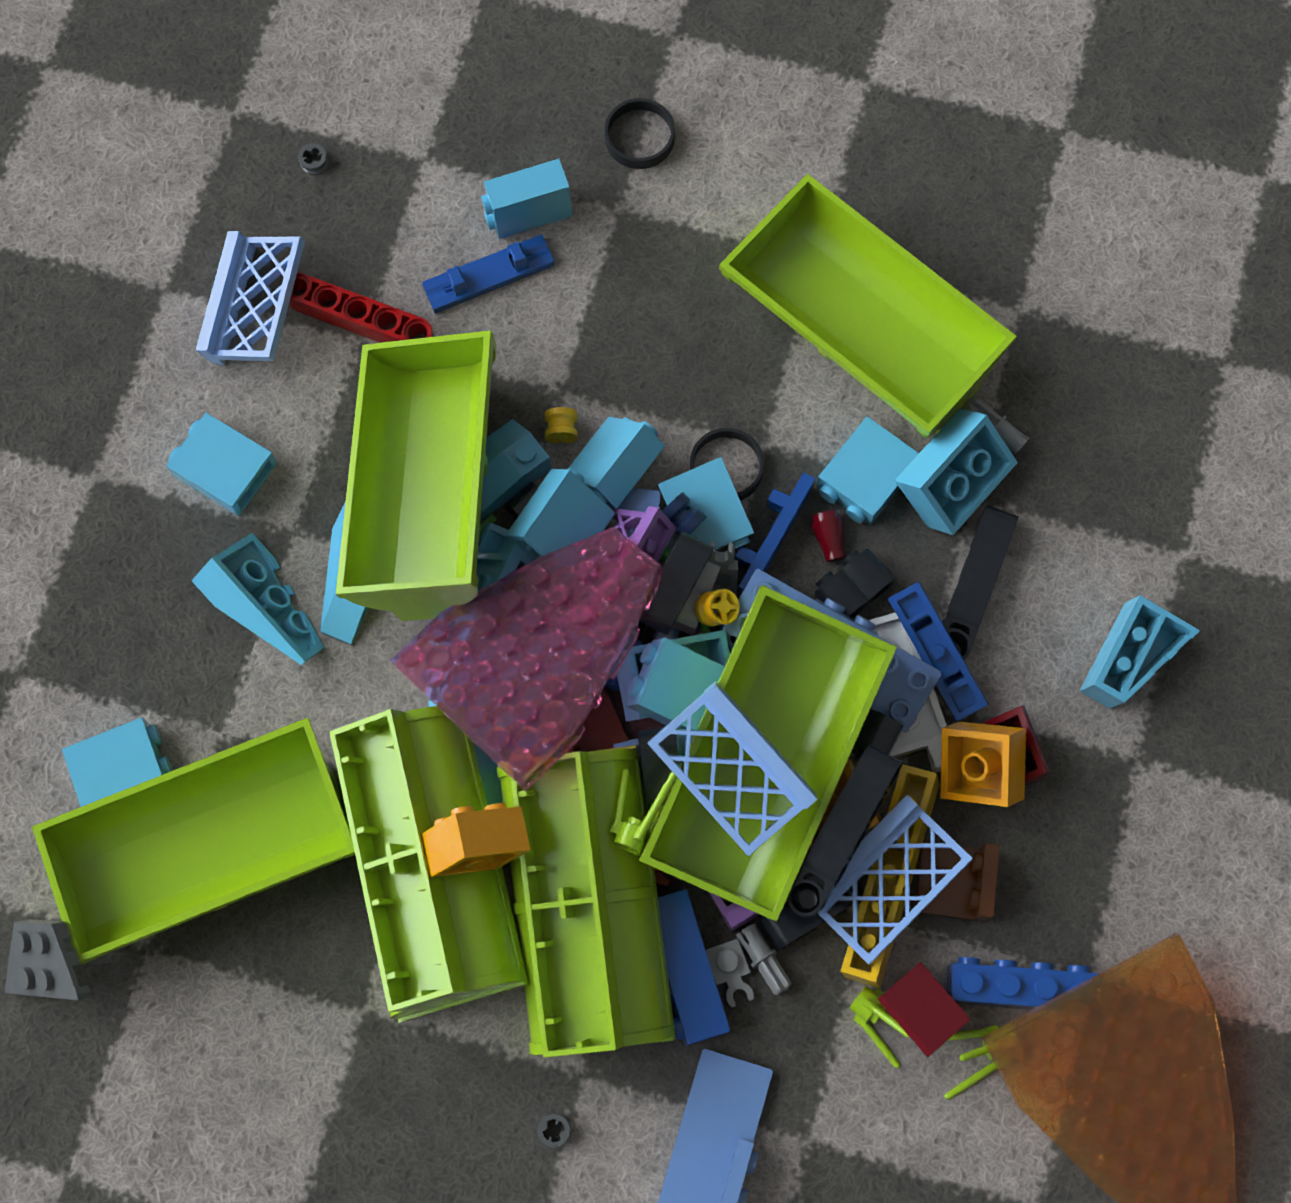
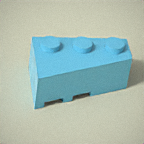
[1079,595,1200,709]

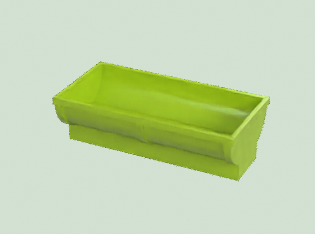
[719,173,1017,438]
[336,330,497,621]
[639,586,897,922]
[329,703,529,1023]
[31,717,355,964]
[497,745,676,1058]

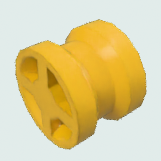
[544,407,578,443]
[695,589,740,627]

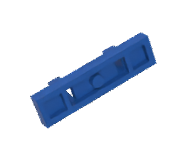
[422,234,555,313]
[734,472,815,596]
[888,581,989,721]

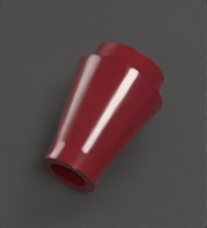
[810,510,846,562]

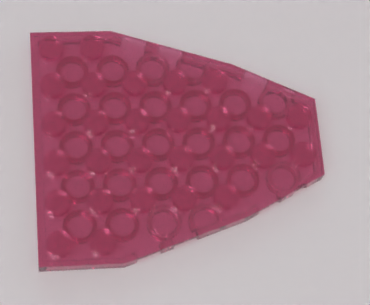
[390,527,664,792]

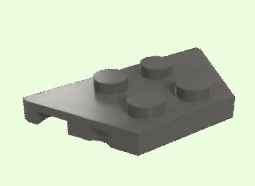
[5,919,91,1000]

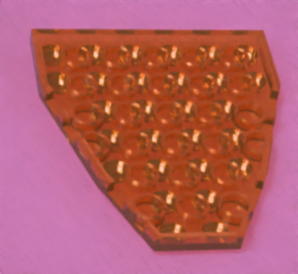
[982,934,1236,1203]

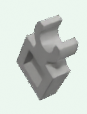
[708,542,738,595]
[706,938,754,1008]

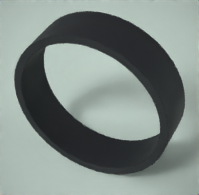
[604,98,675,169]
[690,428,764,501]

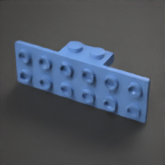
[723,569,941,732]
[658,1049,773,1203]

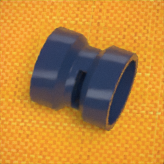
[662,492,707,537]

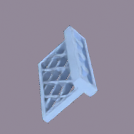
[196,231,305,365]
[648,681,817,856]
[819,795,973,965]

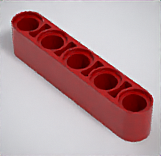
[289,272,434,343]

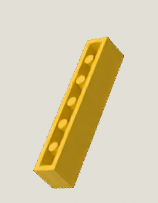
[840,764,940,989]

